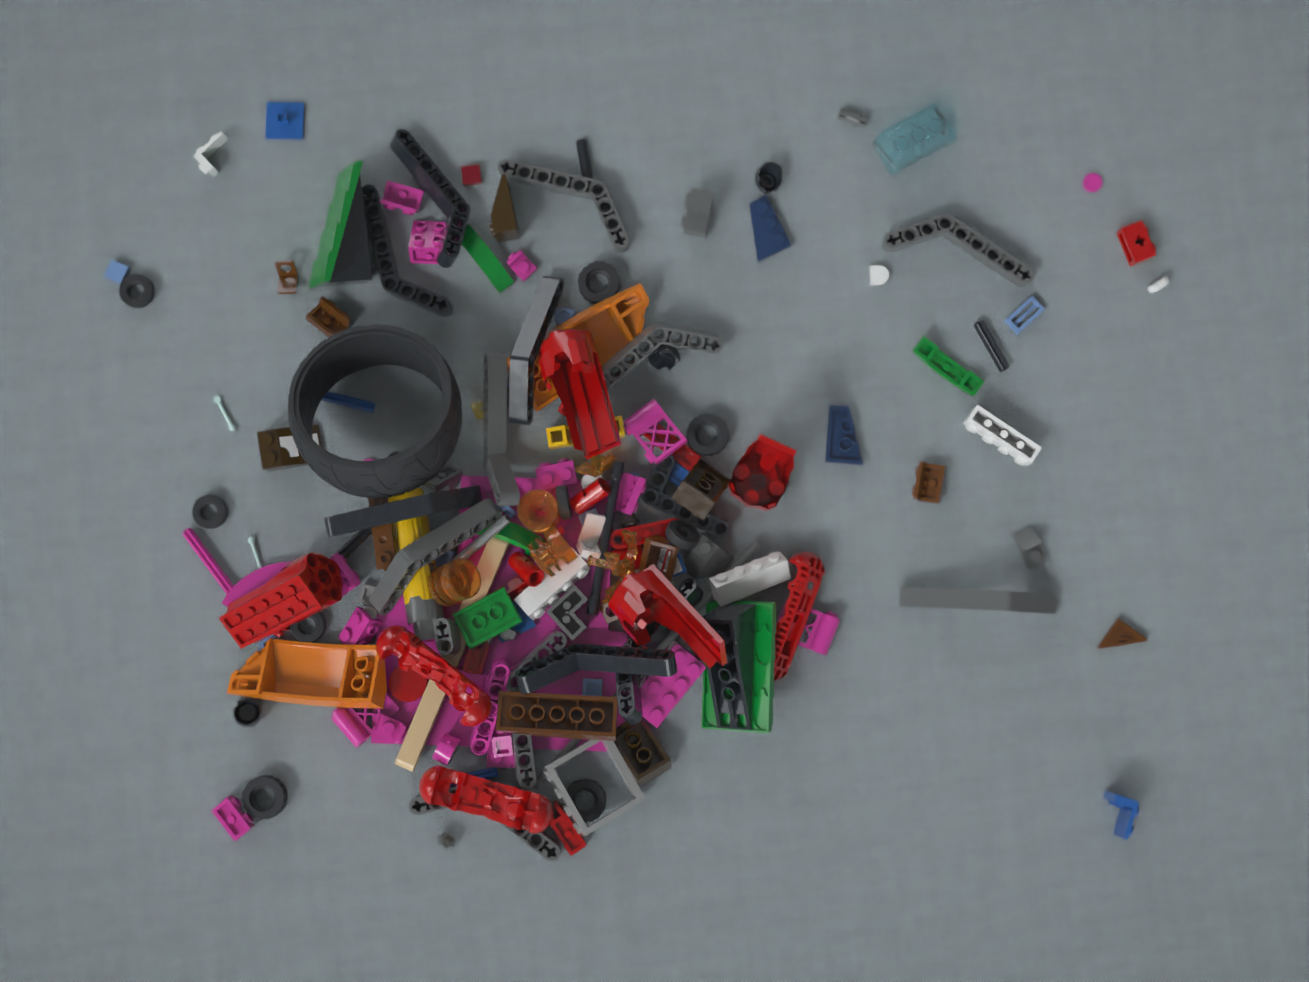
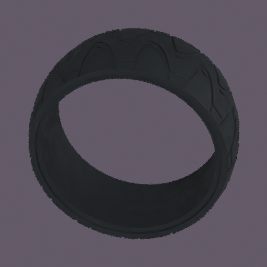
[288,324,463,498]

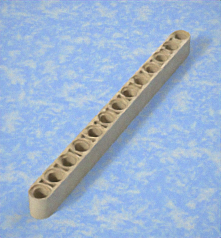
[395,537,510,772]

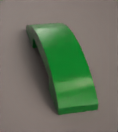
[462,224,515,294]
[912,336,985,397]
[477,522,550,561]

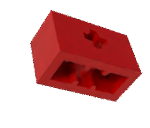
[1116,220,1156,267]

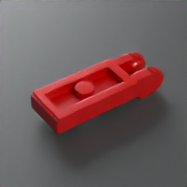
[550,800,588,856]

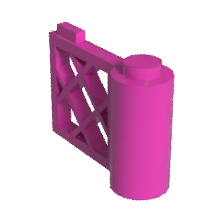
[623,399,688,465]
[776,599,840,656]
[331,692,401,748]

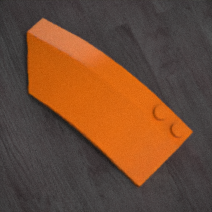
[507,283,650,412]
[227,638,387,709]

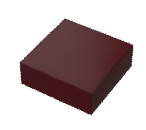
[461,164,482,186]

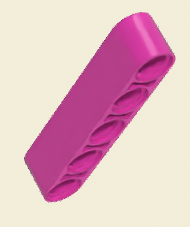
[470,659,510,755]

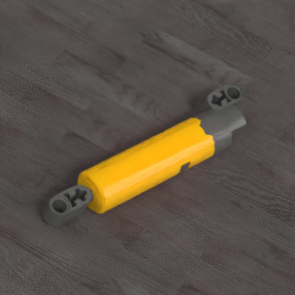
[388,451,461,655]

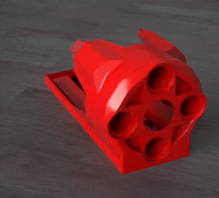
[539,329,622,459]
[728,434,797,511]
[218,552,343,649]
[608,564,727,668]

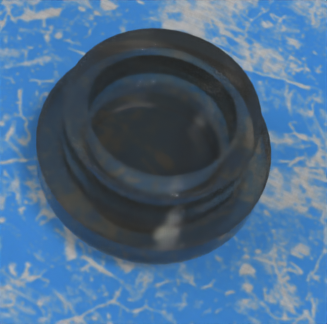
[621,513,640,528]
[437,832,456,849]

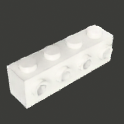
[963,404,1042,466]
[514,547,591,620]
[709,551,791,606]

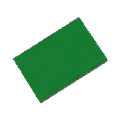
[452,587,523,649]

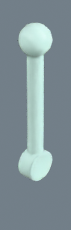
[213,396,236,431]
[248,537,262,569]

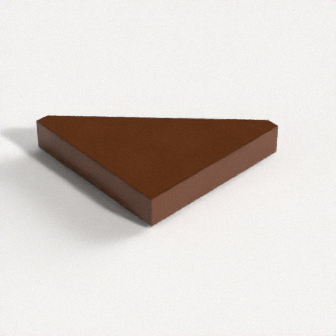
[1097,618,1148,649]

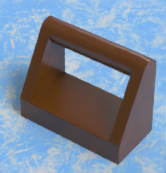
[638,534,679,582]

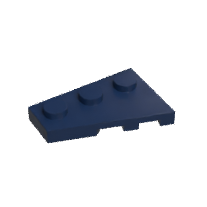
[749,196,791,263]
[825,405,863,466]

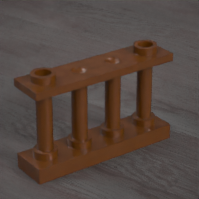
[368,498,396,571]

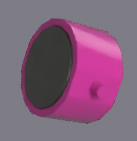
[432,733,461,766]

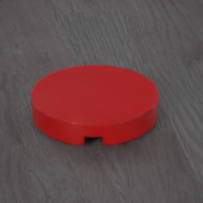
[388,666,428,702]

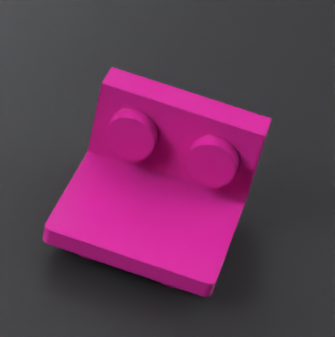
[408,220,446,264]

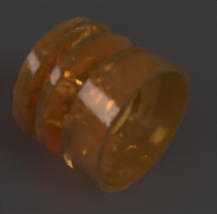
[517,489,561,534]
[527,525,579,578]
[428,558,481,606]

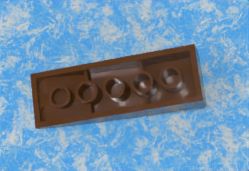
[496,691,618,741]

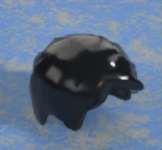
[754,162,782,195]
[648,344,680,370]
[233,696,263,728]

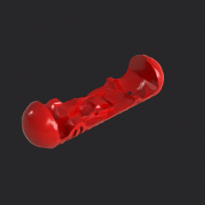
[774,551,825,681]
[376,625,492,727]
[419,765,553,834]

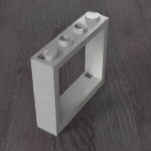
[544,740,646,836]

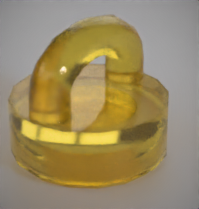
[470,400,484,420]

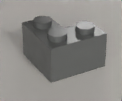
[680,187,714,238]
[546,585,589,641]

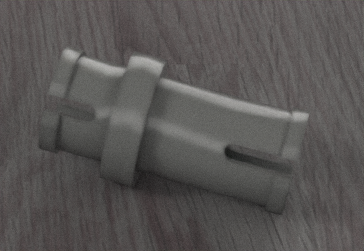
[837,108,868,128]

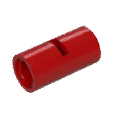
[569,477,611,515]
[508,551,544,587]

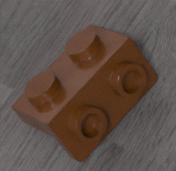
[306,296,351,337]
[912,461,947,504]

